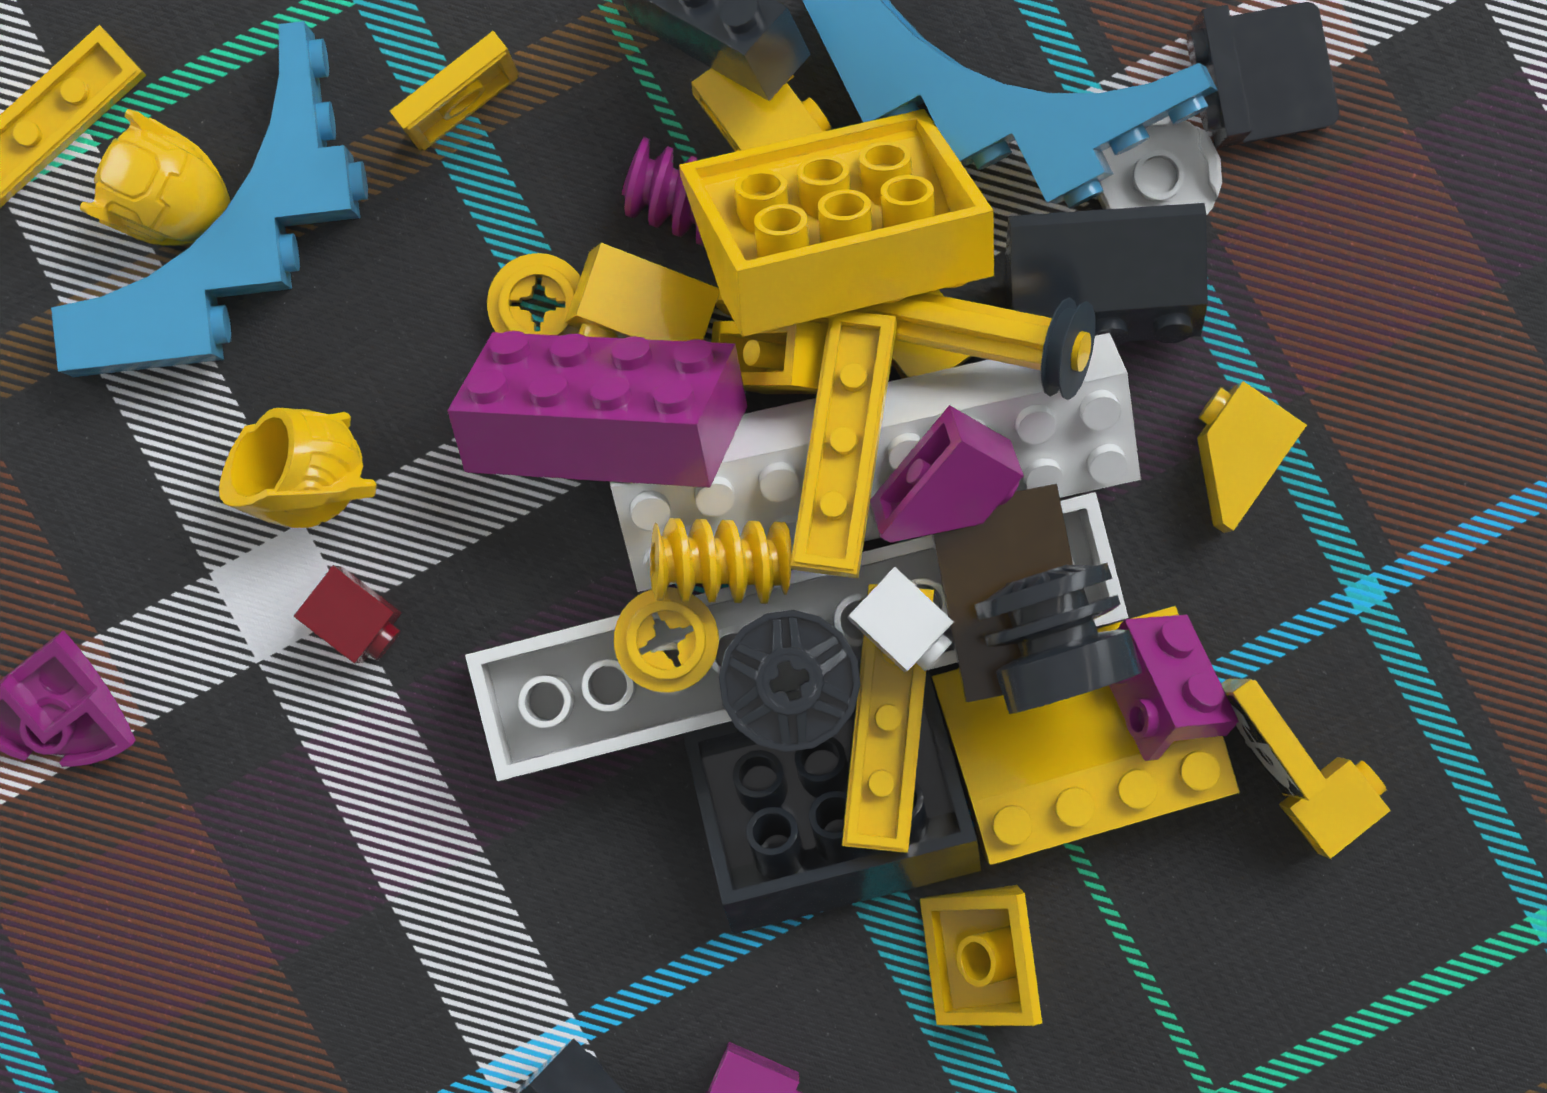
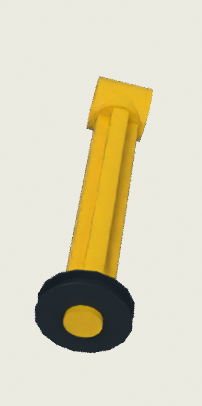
[716,293,1095,400]

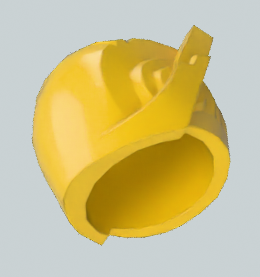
[80,109,231,246]
[219,408,377,528]

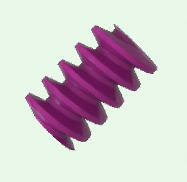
[622,137,704,246]

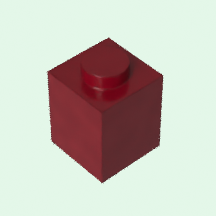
[293,565,402,664]

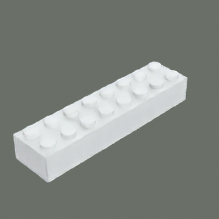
[610,333,1141,592]

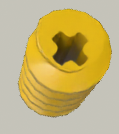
[650,518,792,604]

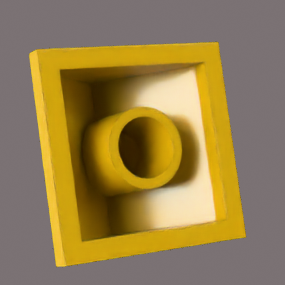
[920,885,1042,1026]

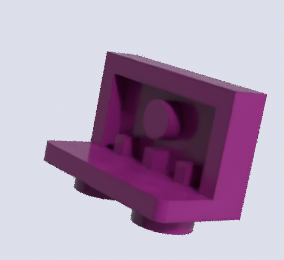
[1109,615,1239,761]

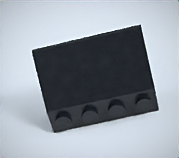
[683,671,981,934]

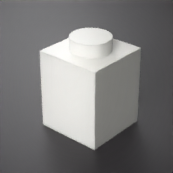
[847,567,953,673]

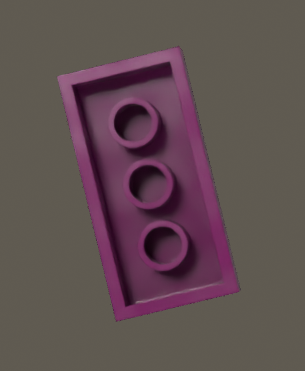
[447,331,747,488]

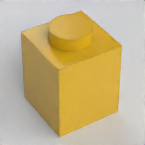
[1279,757,1391,859]

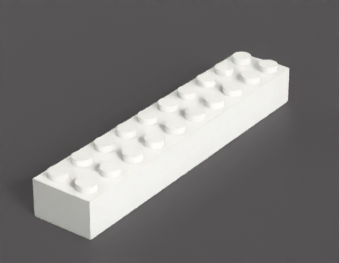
[465,492,1128,781]

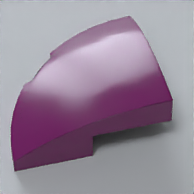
[0,630,136,767]

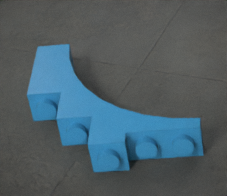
[802,0,1217,209]
[51,21,368,377]

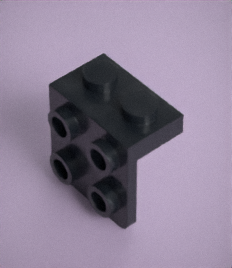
[1187,2,1339,149]

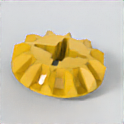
[487,253,580,335]
[614,587,719,692]

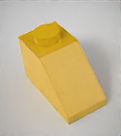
[1197,381,1307,533]

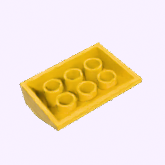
[679,109,994,337]
[931,606,1240,865]

